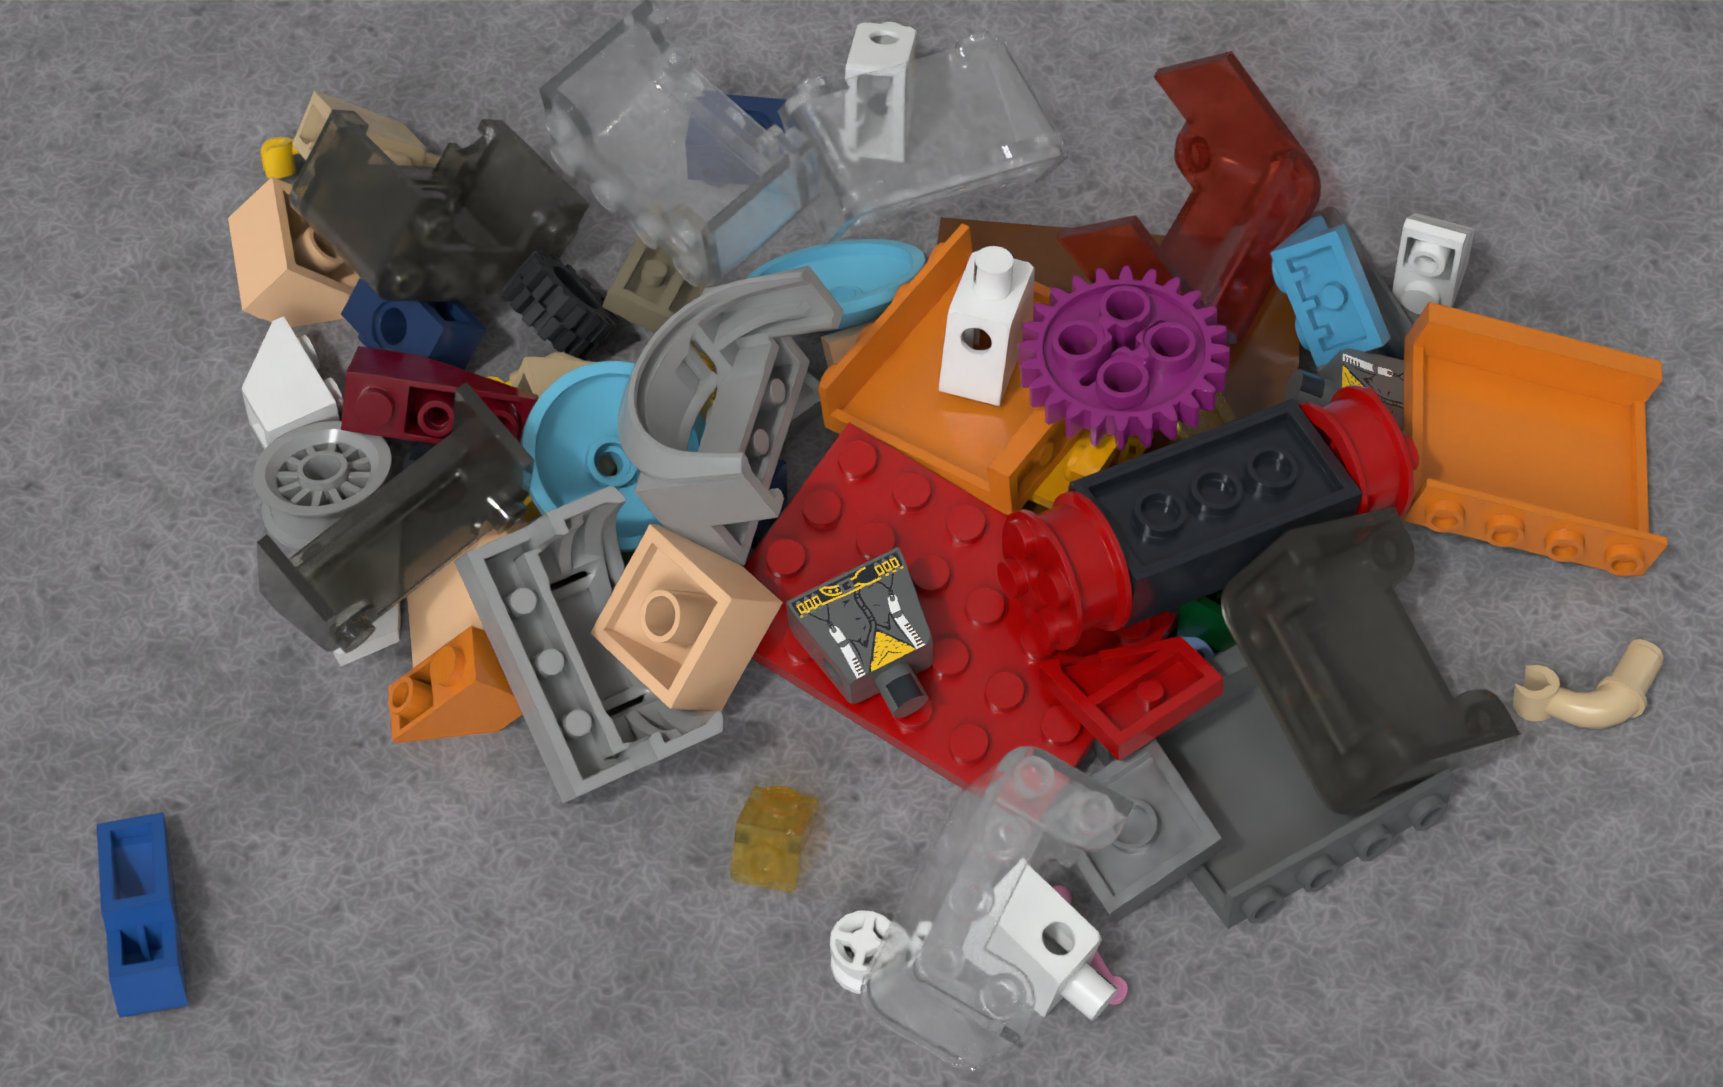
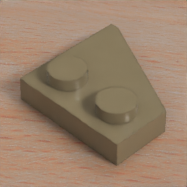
[602,221,710,354]

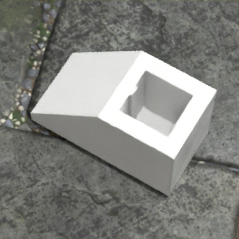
[1392,213,1475,314]
[241,316,344,449]

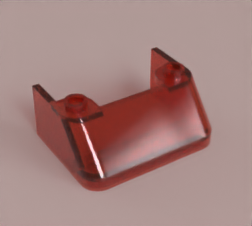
[1057,51,1321,345]

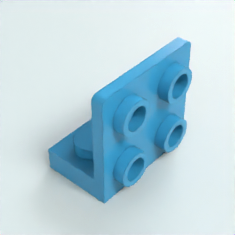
[1270,215,1391,367]

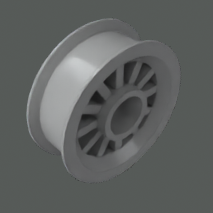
[253,421,400,552]

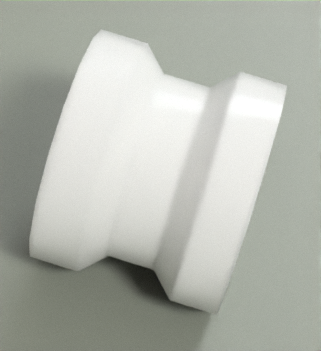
[830,911,898,994]

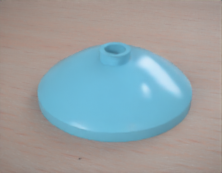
[746,239,926,334]
[520,361,706,552]

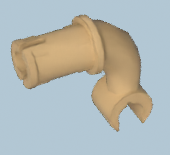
[1513,639,1664,730]

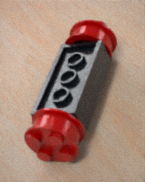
[997,385,1419,650]

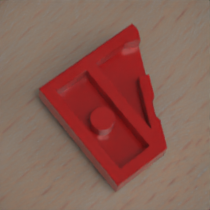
[1039,636,1224,761]

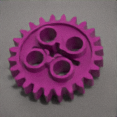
[1018,266,1230,450]

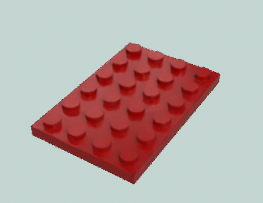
[743,422,1176,831]

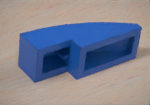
[96,812,188,1018]

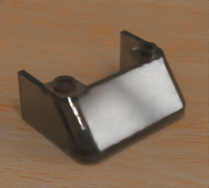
[257,382,535,653]

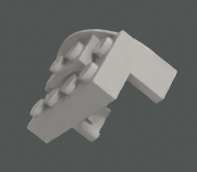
[618,266,844,565]
[454,485,723,803]

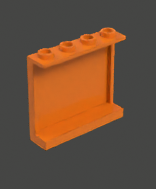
[818,223,1087,516]
[1402,302,1668,576]

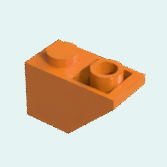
[388,625,523,743]

